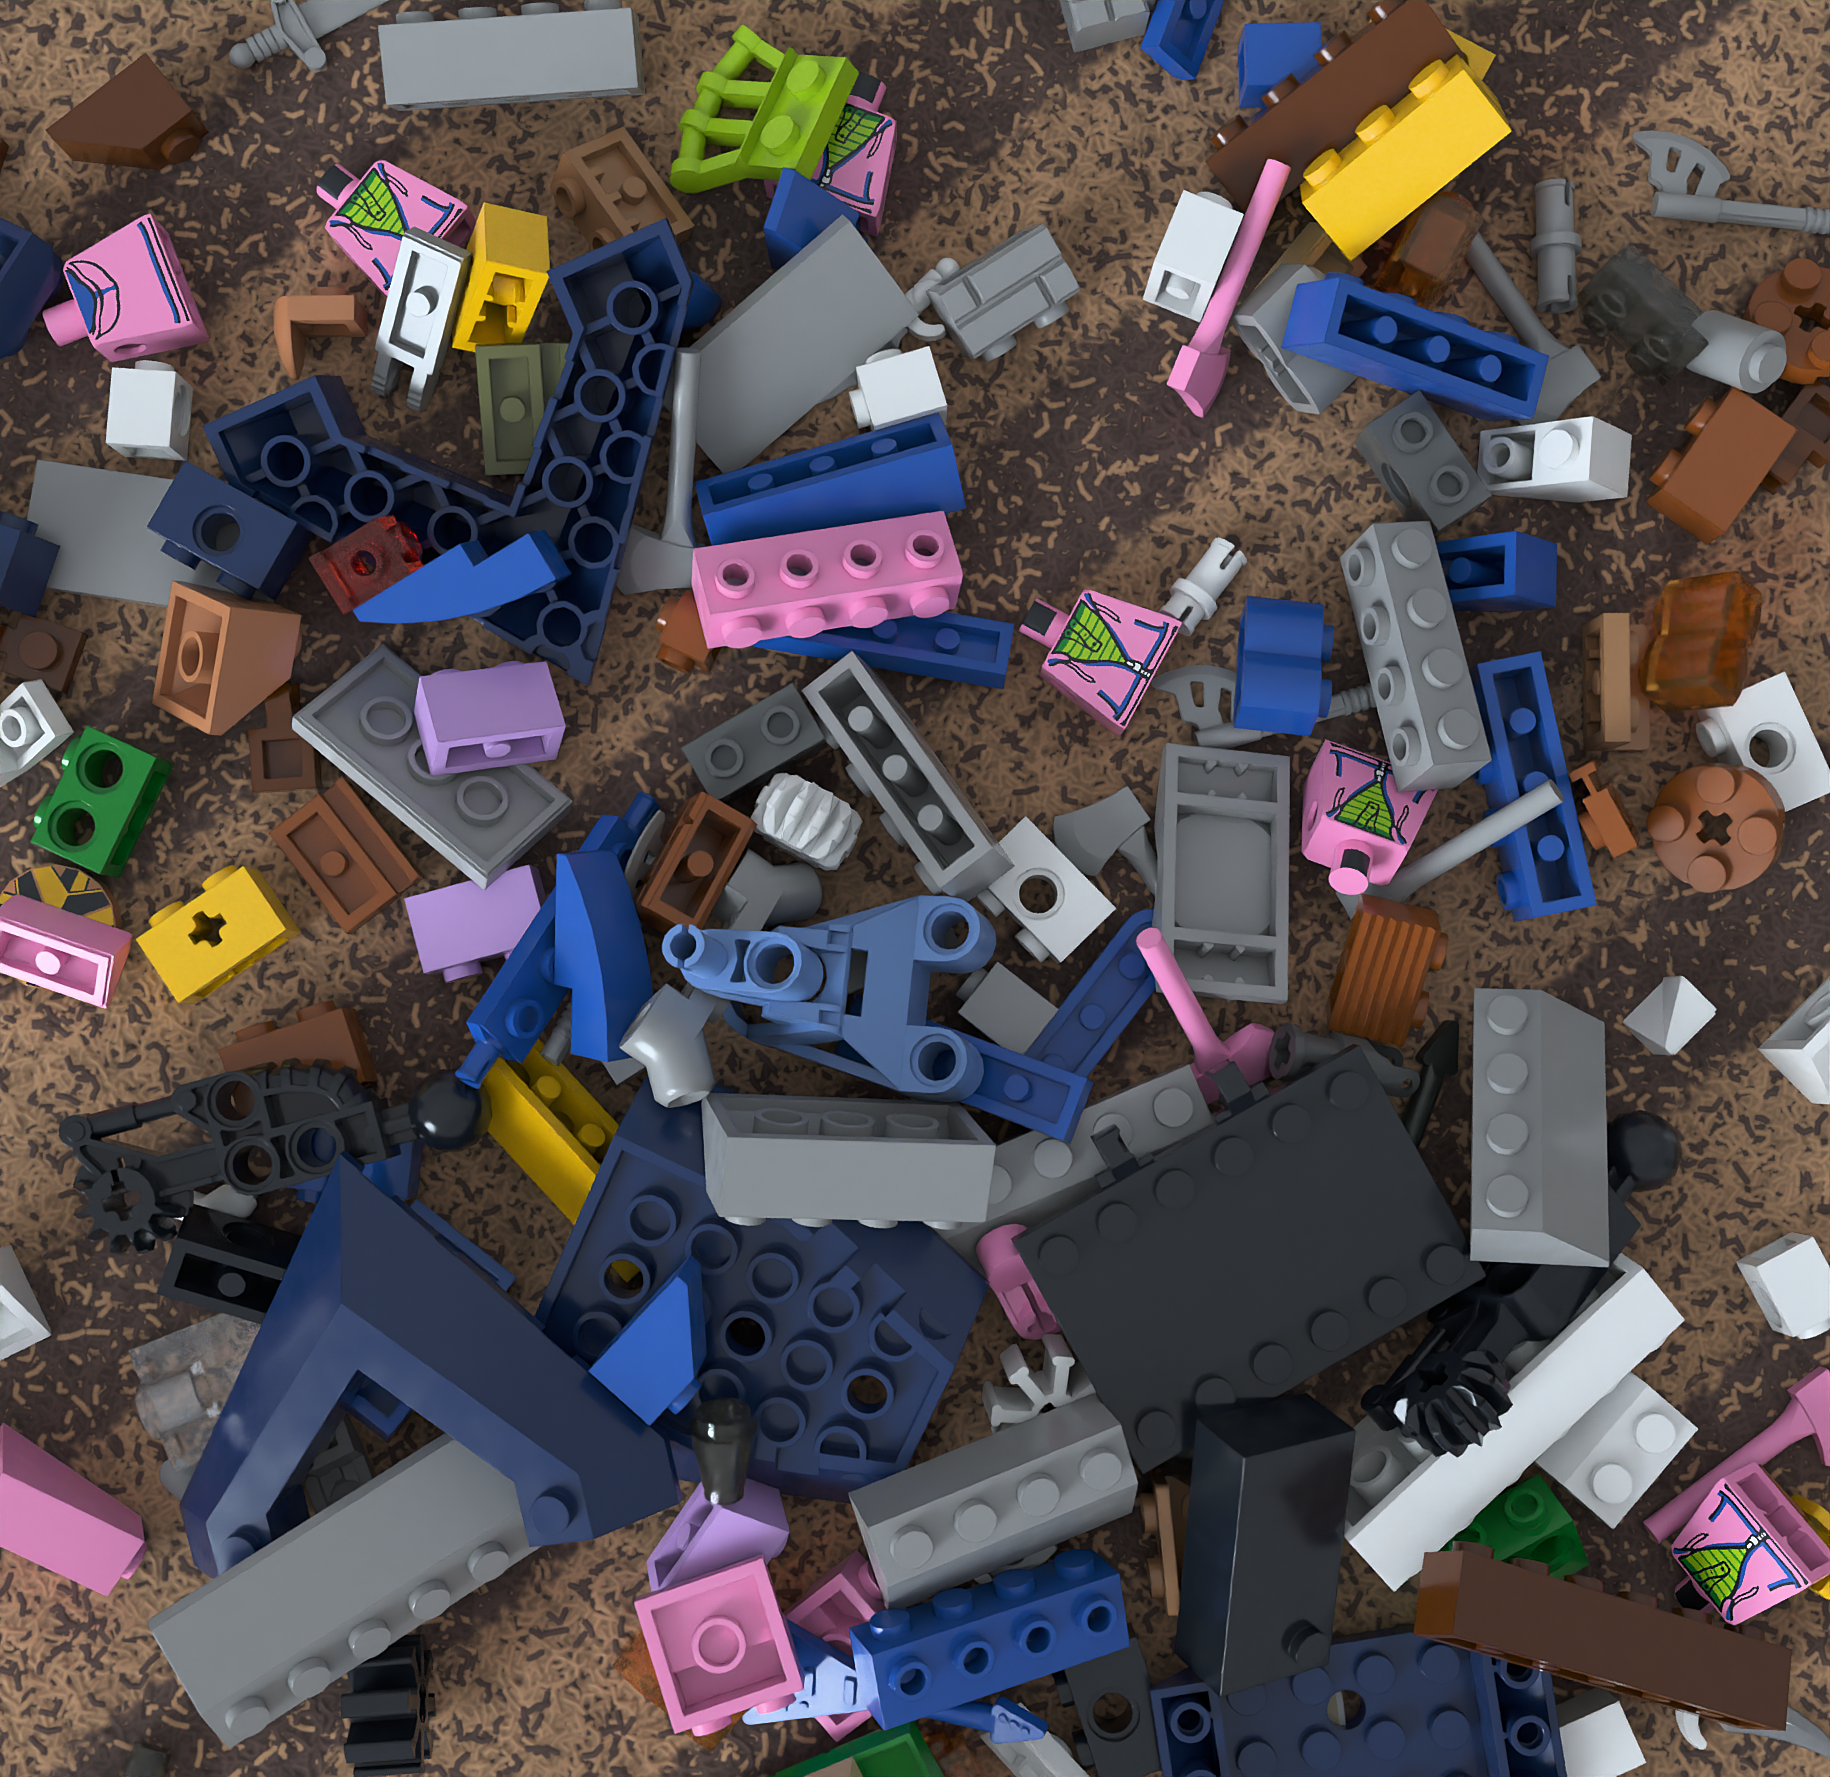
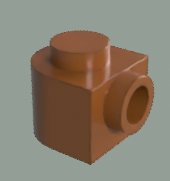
[656,589,722,674]

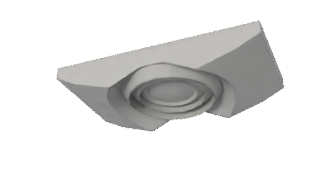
[1151,743,1290,1004]

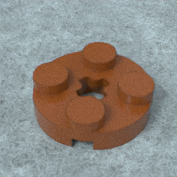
[1742,258,1830,384]
[1646,762,1786,893]

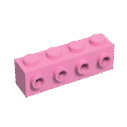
[691,511,963,649]

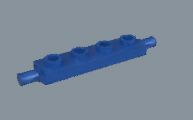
[455,792,660,1089]

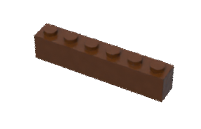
[1413,1541,1792,1731]

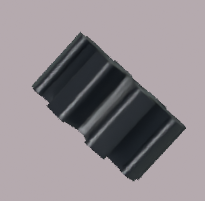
[341,1634,436,1777]

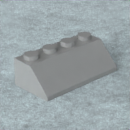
[1470,988,1609,1267]
[701,1093,996,1230]
[848,1393,1138,1609]

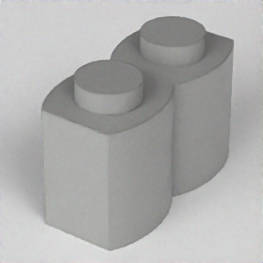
[1230,264,1358,414]

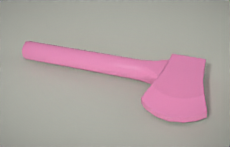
[1167,159,1292,418]
[1136,928,1275,1105]
[1642,1366,1830,1544]

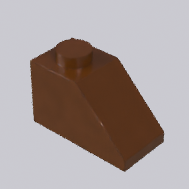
[46,53,209,170]

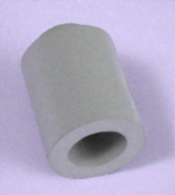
[1682,310,1787,393]

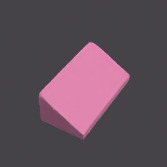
[0,895,133,1009]

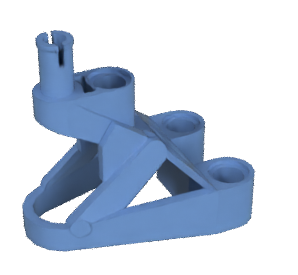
[662,895,996,1102]

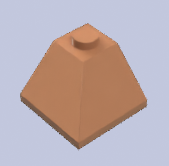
[152,580,302,736]

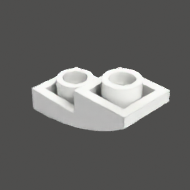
[0,679,74,787]

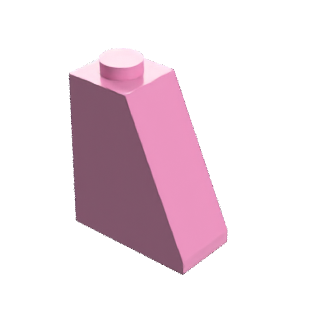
[0,1423,147,1597]

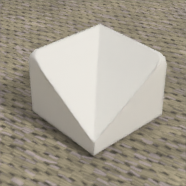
[1623,976,1717,1055]

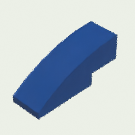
[353,529,571,624]
[554,849,653,1062]

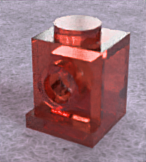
[309,515,424,615]

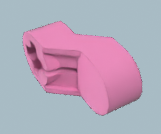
[975,1224,1061,1340]

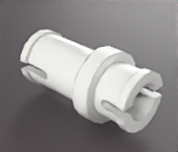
[1158,537,1247,636]

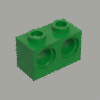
[31,726,174,878]
[1438,1474,1590,1580]

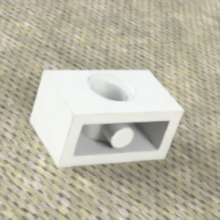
[1143,190,1244,322]
[1696,672,1830,812]
[975,816,1116,964]

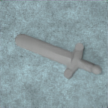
[229,0,389,72]

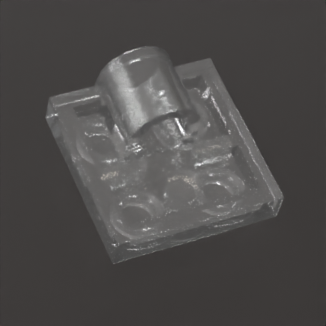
[129,1313,261,1472]

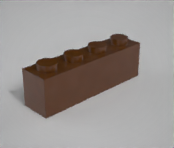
[1205,0,1465,215]

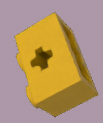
[452,202,550,352]
[136,865,301,1004]

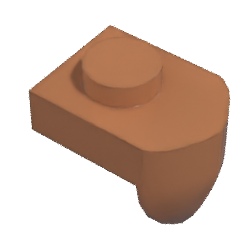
[273,287,367,380]

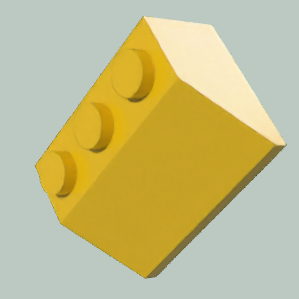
[1299,54,1512,261]

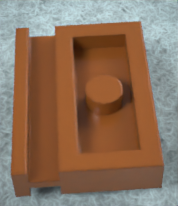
[1568,756,1641,858]
[269,776,425,934]

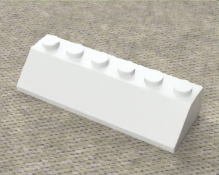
[1344,1253,1685,1592]

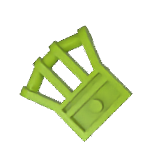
[670,24,859,194]

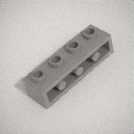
[378,0,645,111]
[1340,521,1492,793]
[801,651,1015,902]

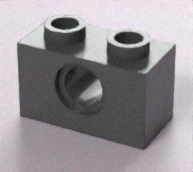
[1354,390,1492,538]
[681,683,828,805]

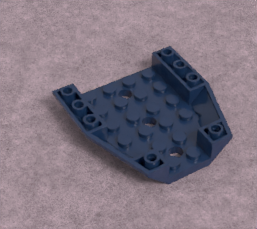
[534,1074,990,1504]
[1149,1624,1567,1777]

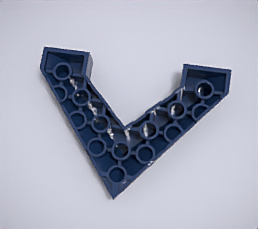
[203,218,694,686]
[179,1150,683,1579]

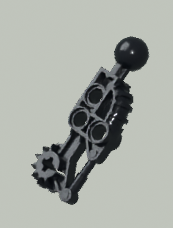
[59,1058,492,1254]
[1360,1110,1683,1458]

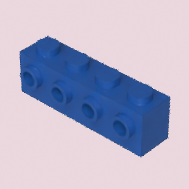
[1281,272,1549,421]
[694,412,966,546]
[1469,651,1597,922]
[849,1549,1130,1731]

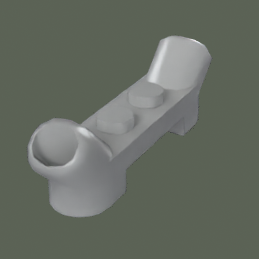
[619,847,823,1108]

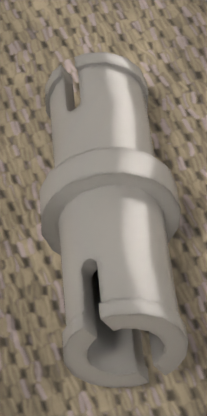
[1530,178,1582,314]

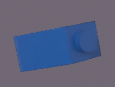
[763,167,868,270]
[1436,531,1557,613]
[589,1255,707,1426]

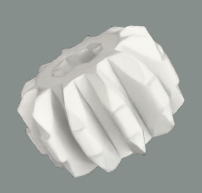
[750,773,863,871]

